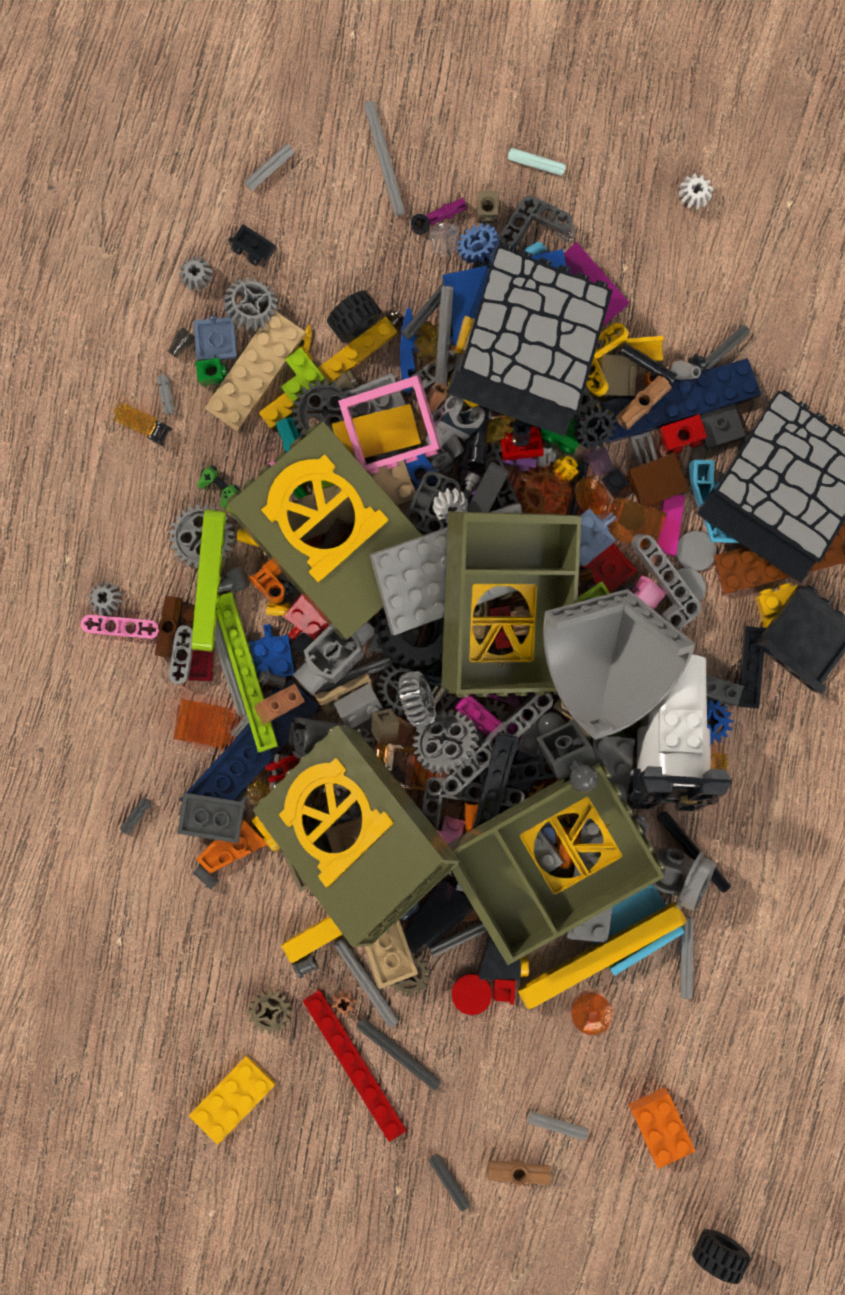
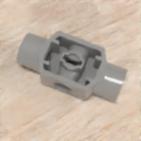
[293,622,374,695]

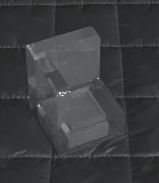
[429,224,460,255]

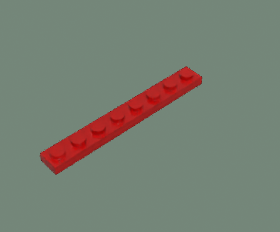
[302,989,406,1142]

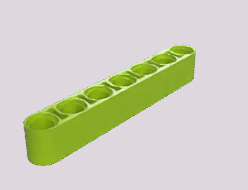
[191,509,226,652]

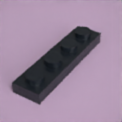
[737,626,766,709]

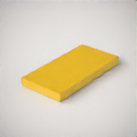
[331,404,421,459]

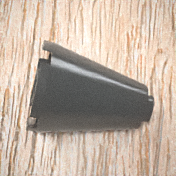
[289,717,344,758]

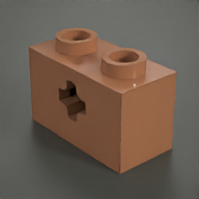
[254,684,305,725]

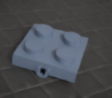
[193,316,238,361]

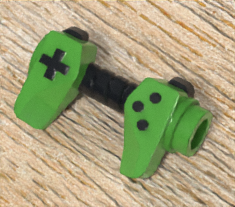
[197,465,241,508]

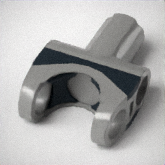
[426,395,485,450]

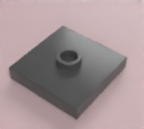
[700,404,746,450]

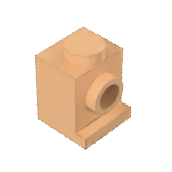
[511,606,530,636]

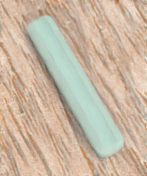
[508,148,566,176]

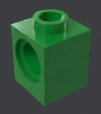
[195,358,227,386]

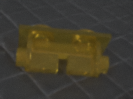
[113,402,158,436]

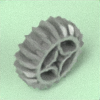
[223,277,278,332]
[398,671,436,727]

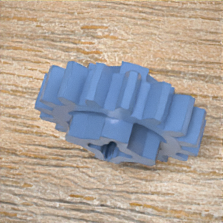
[457,223,500,265]

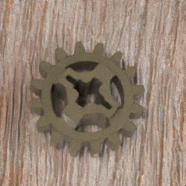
[389,953,430,997]
[247,988,293,1035]

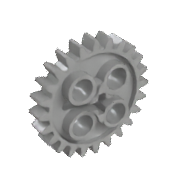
[168,504,235,569]
[413,710,480,775]

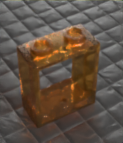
[377,744,428,791]

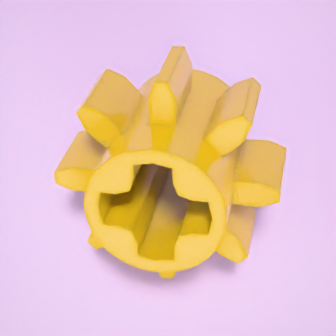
[552,456,578,481]

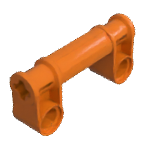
[248,535,323,604]

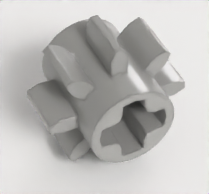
[532,442,557,467]

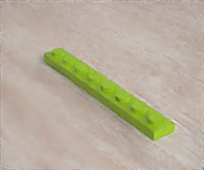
[217,592,279,753]

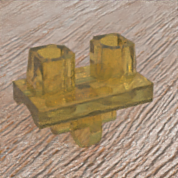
[414,321,439,361]

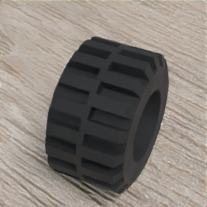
[327,290,382,343]
[692,1229,751,1284]

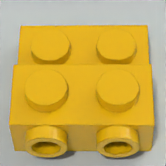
[755,583,798,628]

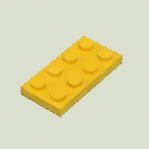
[189,1055,276,1145]

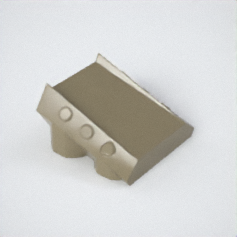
[595,355,637,397]

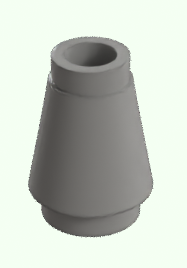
[671,360,701,380]

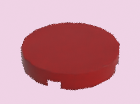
[451,973,492,1015]

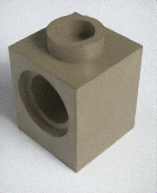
[477,191,498,224]

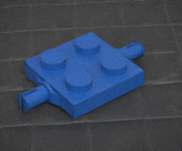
[249,624,296,693]

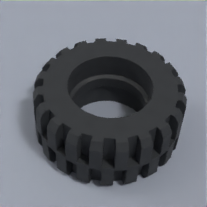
[374,607,444,668]

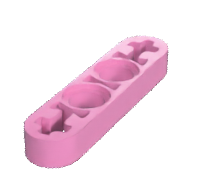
[81,615,159,639]

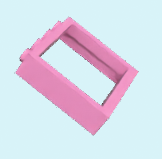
[338,376,442,475]

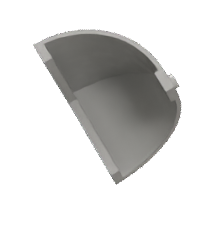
[543,589,696,740]

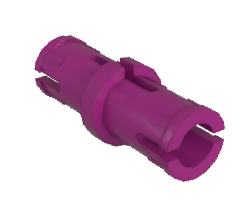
[426,197,467,226]

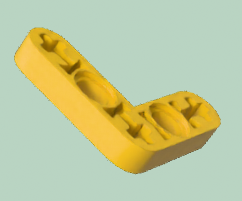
[586,322,629,396]

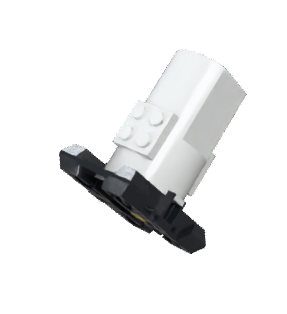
[627,654,732,812]

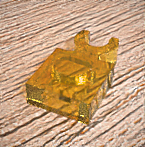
[486,416,514,444]

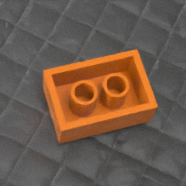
[628,1087,696,1169]

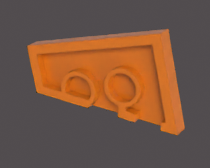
[196,818,267,873]

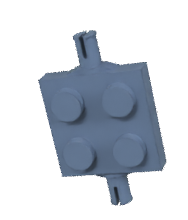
[579,509,617,567]

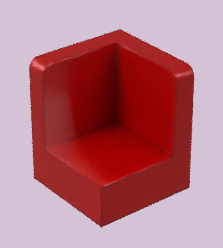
[493,979,516,1005]

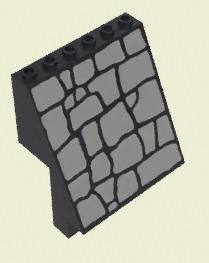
[447,242,613,436]
[696,390,845,583]

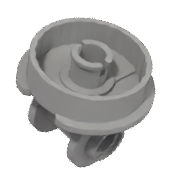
[652,848,716,912]

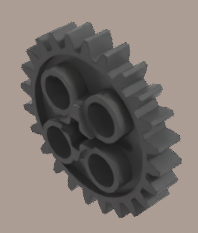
[292,379,358,436]

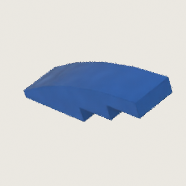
[400,308,419,396]

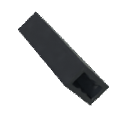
[404,879,475,953]
[479,934,521,980]

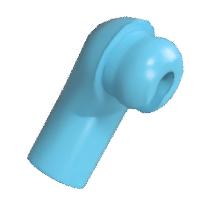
[525,242,547,256]

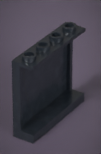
[755,585,845,694]

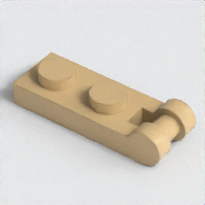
[316,673,376,714]

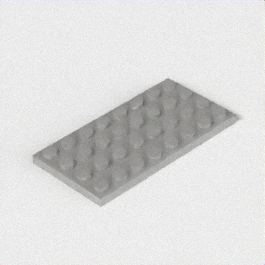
[369,503,522,635]

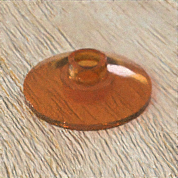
[575,477,608,515]
[571,993,612,1035]

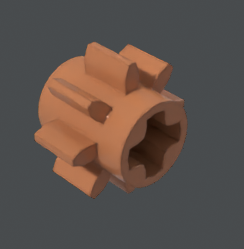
[331,989,357,1017]

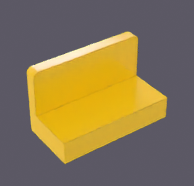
[620,336,664,362]

